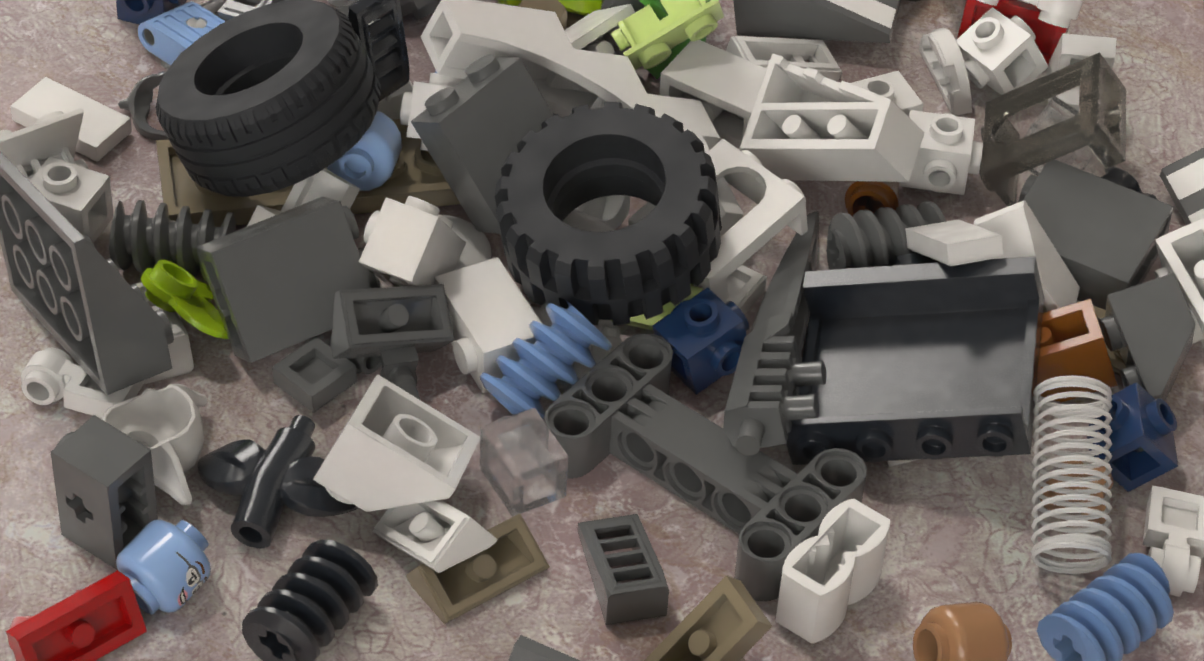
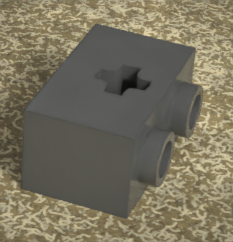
[50,415,158,570]

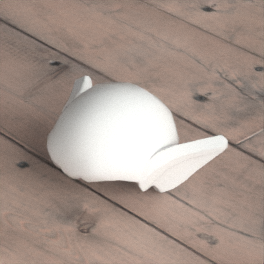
[101,384,207,505]

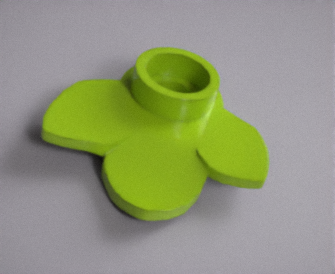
[141,260,229,339]

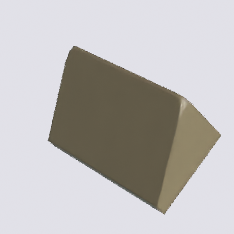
[406,513,550,624]

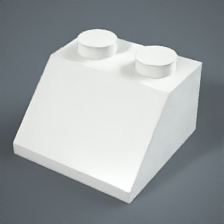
[313,374,481,512]

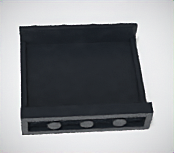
[786,256,1044,465]

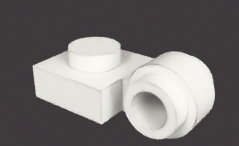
[21,347,143,418]
[1143,485,1204,597]

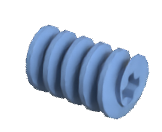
[480,301,613,428]
[1037,553,1174,661]

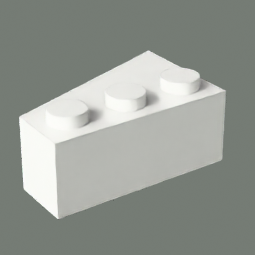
[739,53,925,182]

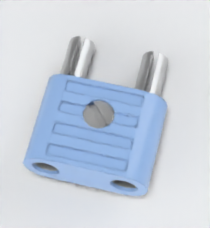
[138,0,226,69]

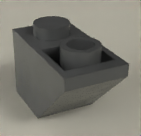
[1099,273,1195,401]

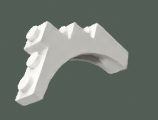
[421,0,744,237]

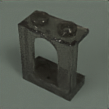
[979,52,1126,207]

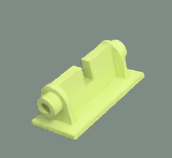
[610,0,724,70]

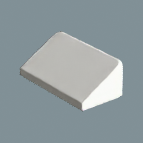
[373,500,497,573]

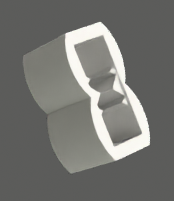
[775,498,890,644]

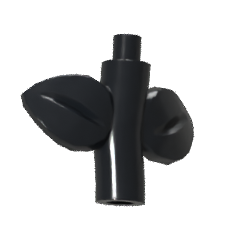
[197,415,359,549]

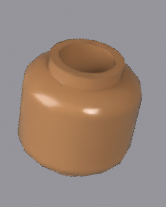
[913,602,1012,661]

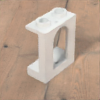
[628,139,808,302]

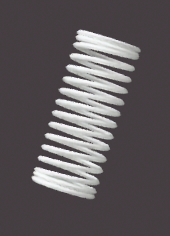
[1031,375,1113,574]

